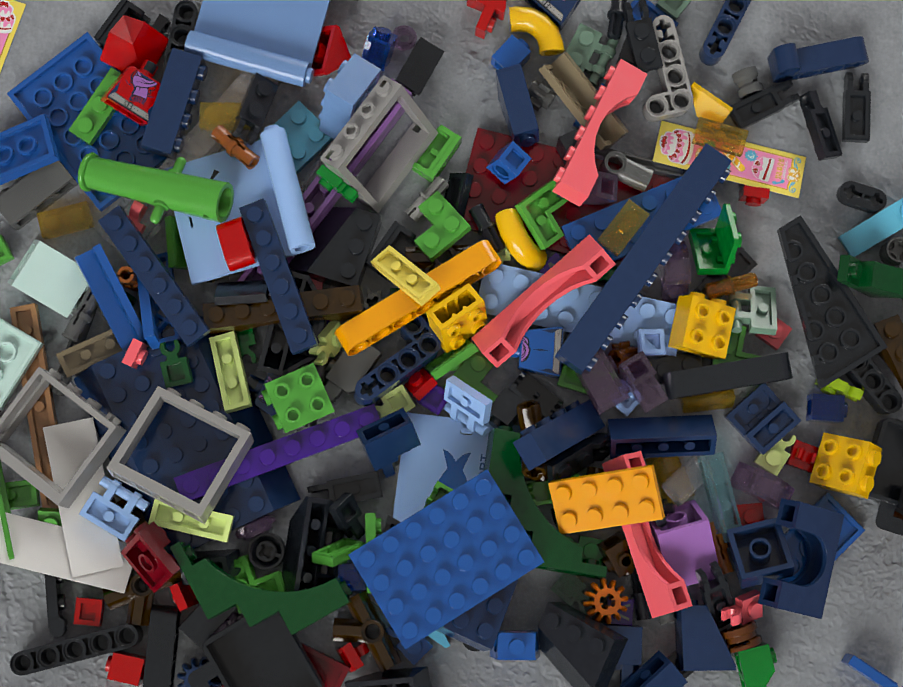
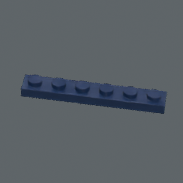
[239,198,318,355]
[98,205,211,347]

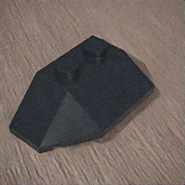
[257,271,325,377]
[282,496,344,592]

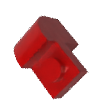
[467,0,506,39]

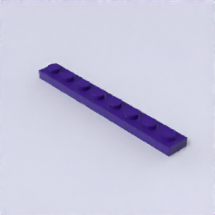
[174,404,380,500]

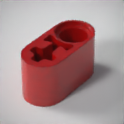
[216,217,257,272]

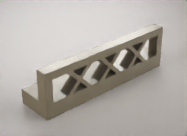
[539,52,629,151]

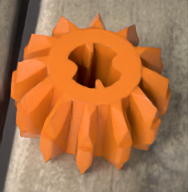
[583,578,629,624]

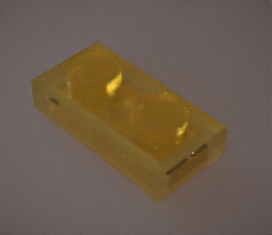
[199,102,251,130]
[691,117,749,157]
[597,199,650,257]
[37,201,94,240]

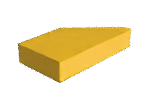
[691,82,733,130]

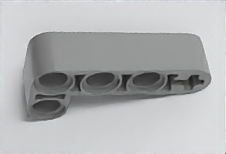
[642,15,693,122]

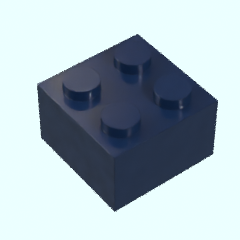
[726,517,795,589]

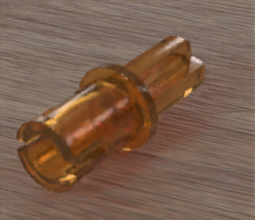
[705,273,758,300]

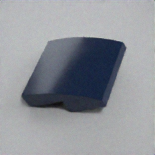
[724,384,802,455]

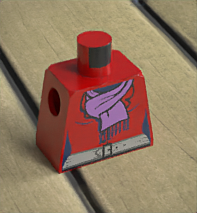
[100,60,160,126]

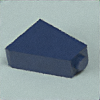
[496,64,539,147]
[674,600,736,671]

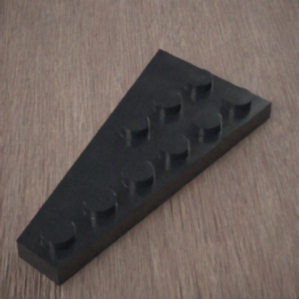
[777,215,887,389]

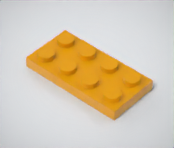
[548,464,665,534]

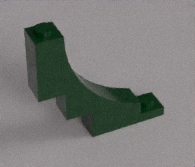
[837,255,903,300]
[483,426,607,579]
[170,542,353,635]

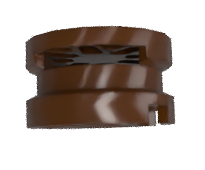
[720,621,763,653]

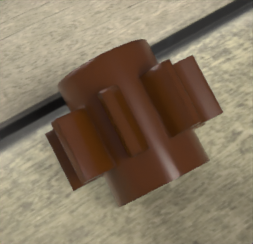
[608,341,640,374]

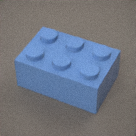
[318,53,381,139]

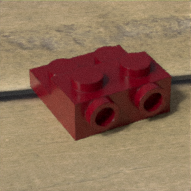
[120,521,180,593]

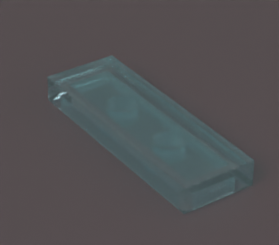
[697,452,742,534]

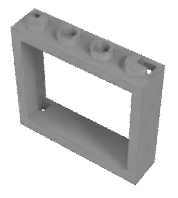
[320,75,438,213]
[0,367,126,508]
[107,386,254,524]

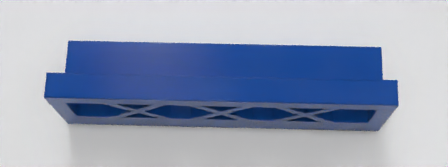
[74,244,145,351]
[137,252,183,350]

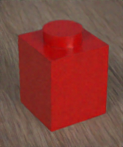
[105,650,146,686]

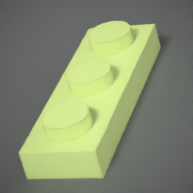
[209,331,253,414]
[148,499,235,543]

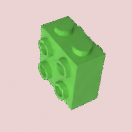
[261,363,335,433]

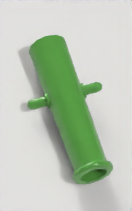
[78,152,234,224]

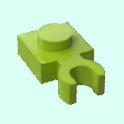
[814,378,864,402]

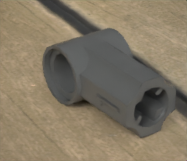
[600,151,654,192]

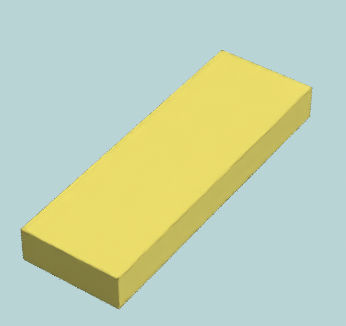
[370,245,441,306]

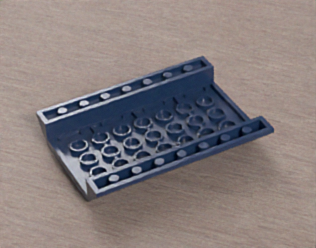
[74,316,301,559]

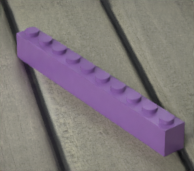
[238,78,412,281]

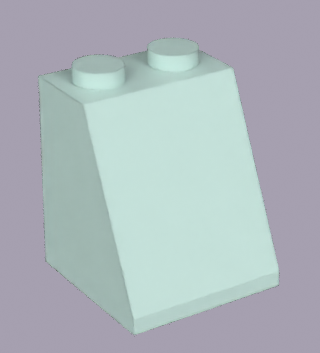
[8,239,89,318]

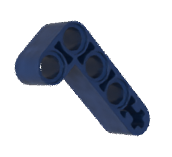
[699,0,751,66]
[767,36,869,83]
[354,316,441,407]

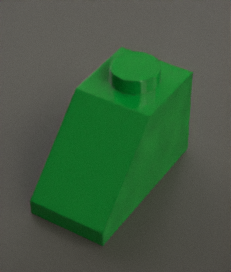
[734,642,777,687]

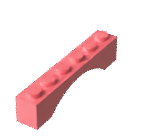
[552,59,647,207]
[471,234,616,368]
[602,451,693,618]

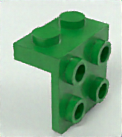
[688,203,742,275]

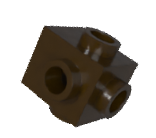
[597,531,636,578]

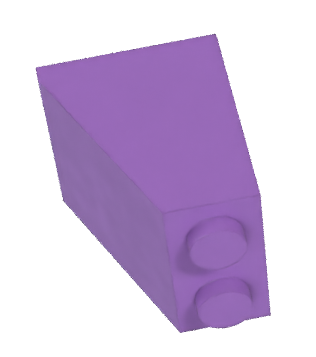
[649,500,718,587]

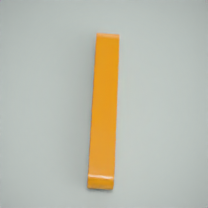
[335,240,502,356]

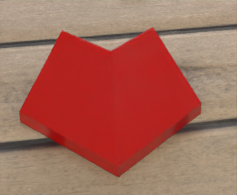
[100,15,169,72]
[311,25,351,76]

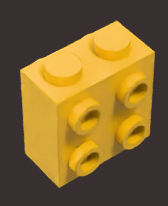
[426,283,488,353]
[668,292,736,359]
[809,432,882,499]

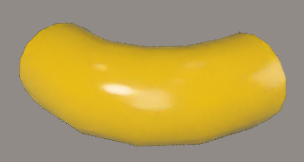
[509,6,564,56]
[495,208,547,272]

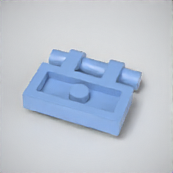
[444,375,493,437]
[79,476,150,542]

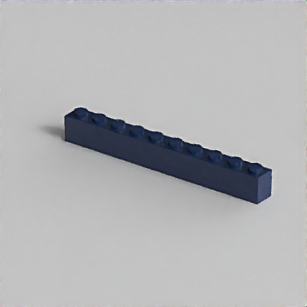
[555,143,732,375]

